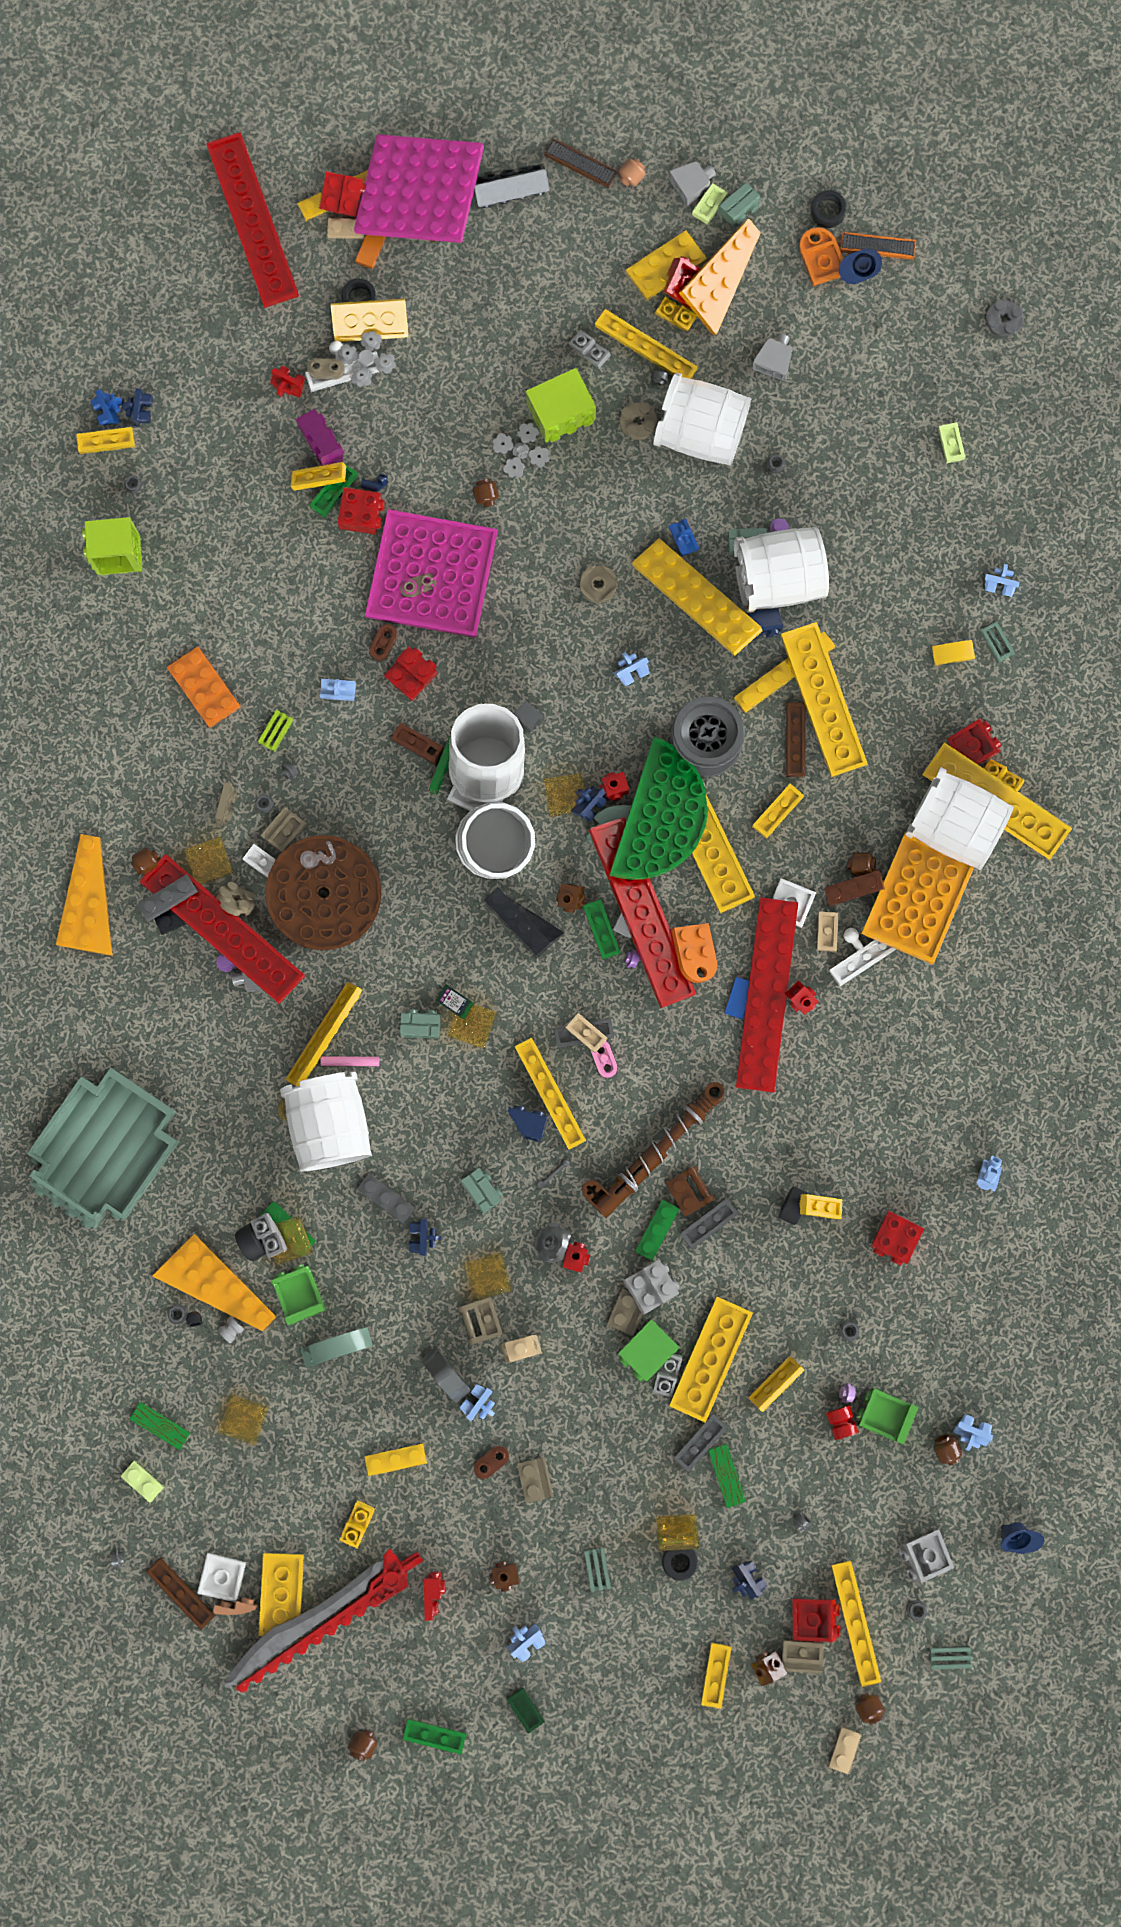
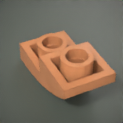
[213,1597,258,1615]

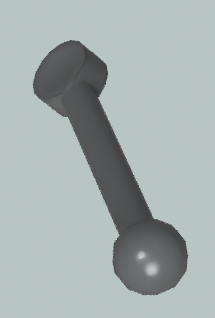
[537,1159,570,1189]

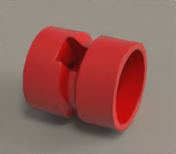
[825,1405,859,1440]

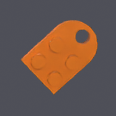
[799,228,843,286]
[671,923,717,983]

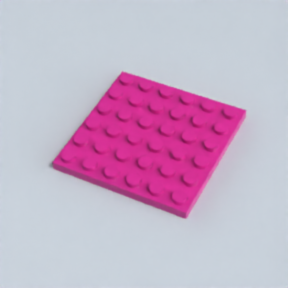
[354,134,484,243]
[365,509,498,638]

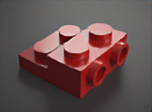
[319,171,366,217]
[663,256,701,310]
[384,646,437,701]
[947,719,1002,765]
[423,1571,446,1621]
[793,1598,840,1642]

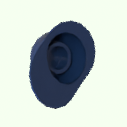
[839,248,882,284]
[1001,1522,1044,1554]

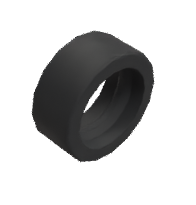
[811,190,846,228]
[341,278,377,303]

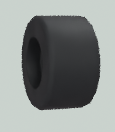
[778,1186,810,1225]
[235,1223,266,1261]
[662,1543,698,1581]

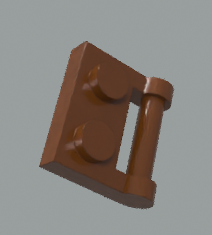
[665,1166,715,1217]

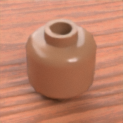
[618,158,645,187]

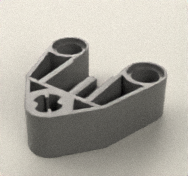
[421,1346,472,1403]

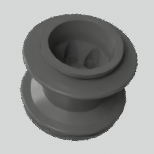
[670,696,745,777]

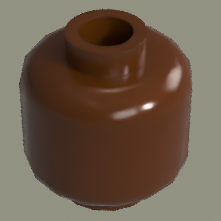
[472,478,499,508]
[130,848,160,876]
[847,852,876,877]
[933,1434,963,1465]
[855,1693,885,1726]
[348,1729,378,1762]

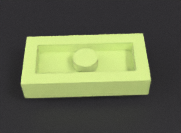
[692,183,728,225]
[938,422,965,463]
[120,1461,164,1503]

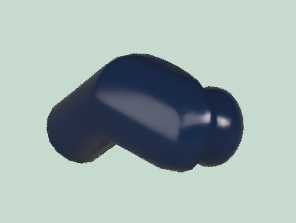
[361,474,388,492]

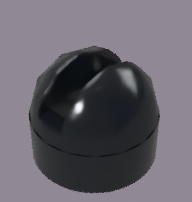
[186,1311,203,1327]

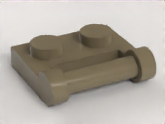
[458,1297,503,1346]

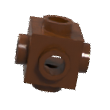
[556,883,585,913]
[489,1561,520,1592]
[751,1651,787,1687]

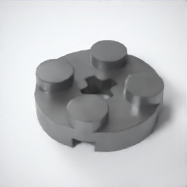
[986,300,1024,338]
[535,1223,570,1263]

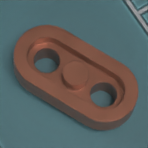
[370,624,397,661]
[474,1446,509,1479]

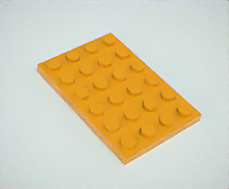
[861,831,974,965]

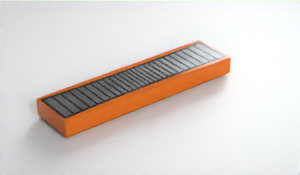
[840,232,916,260]

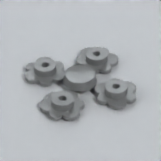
[337,331,396,387]
[493,423,549,478]

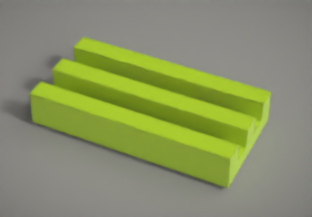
[258,709,293,752]

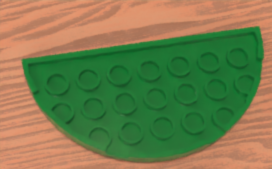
[609,736,708,880]

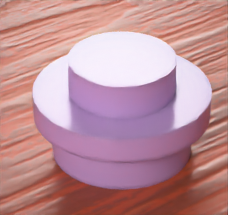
[839,1383,856,1403]

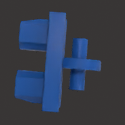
[90,389,123,426]
[669,518,699,557]

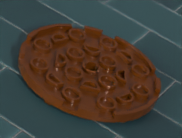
[266,835,381,951]

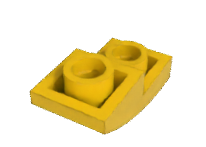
[654,297,697,331]
[932,640,975,666]
[984,759,1024,791]
[339,1500,375,1548]

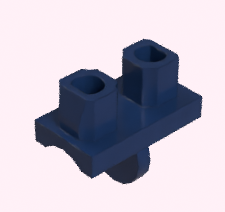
[121,388,153,427]
[571,786,607,821]
[409,1219,441,1256]
[732,1561,767,1600]

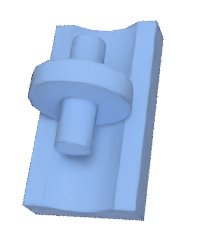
[984,564,1020,597]
[614,652,650,686]
[320,679,356,701]
[977,1156,1002,1191]
[460,1384,495,1421]
[953,1414,993,1451]
[507,1623,545,1662]

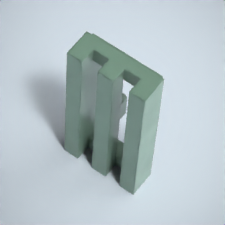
[980,621,1015,663]
[584,1547,611,1592]
[930,1647,972,1669]

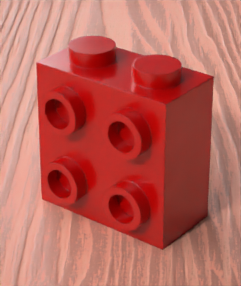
[337,487,385,535]
[870,1211,925,1266]

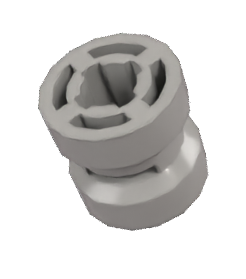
[217,1316,245,1344]

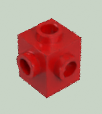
[599,772,629,801]
[785,980,819,1015]
[563,1242,591,1273]

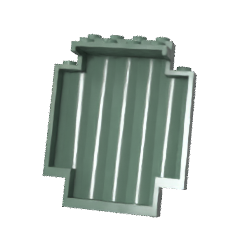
[27,1068,179,1229]

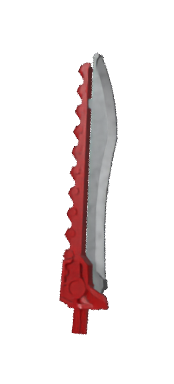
[225,1549,423,1693]

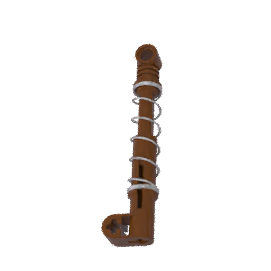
[582,1082,725,1218]

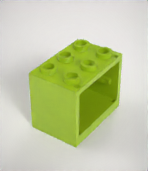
[526,368,596,443]
[82,517,142,575]

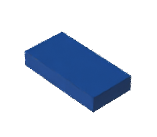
[725,977,749,1020]

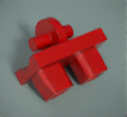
[270,366,305,398]

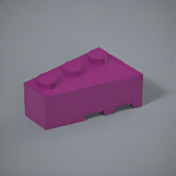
[296,409,344,466]

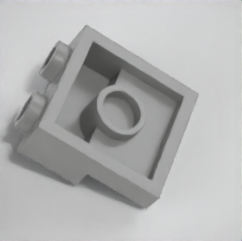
[623,1259,680,1315]
[899,1529,954,1584]

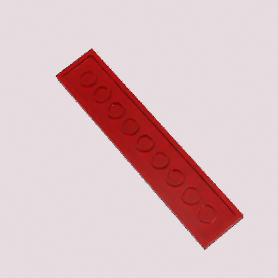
[206,132,299,308]
[588,817,696,1009]
[139,854,305,1004]
[736,897,799,1093]

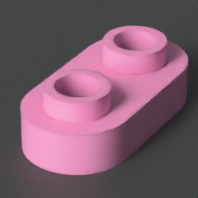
[591,1042,617,1078]

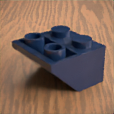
[746,608,783,640]
[508,1105,548,1143]

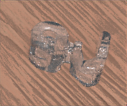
[300,841,336,869]

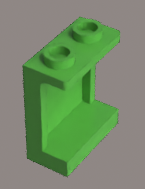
[271,1264,326,1325]
[618,1319,680,1382]
[856,1388,919,1445]

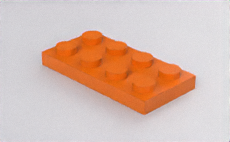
[167,646,241,728]

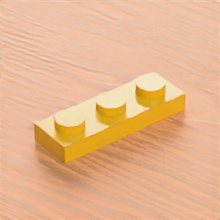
[77,427,135,454]
[291,462,346,491]
[752,784,804,839]
[799,1194,842,1219]
[748,1356,804,1412]
[364,1444,427,1476]
[701,1642,731,1709]

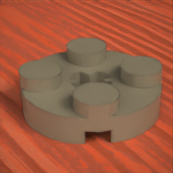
[620,402,657,440]
[580,566,617,604]
[216,882,255,916]

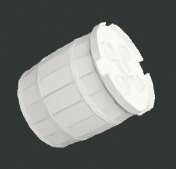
[653,373,752,466]
[734,527,829,613]
[449,704,525,805]
[905,767,1014,870]
[456,802,535,879]
[280,1072,372,1172]

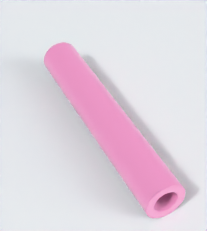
[321,1056,380,1066]

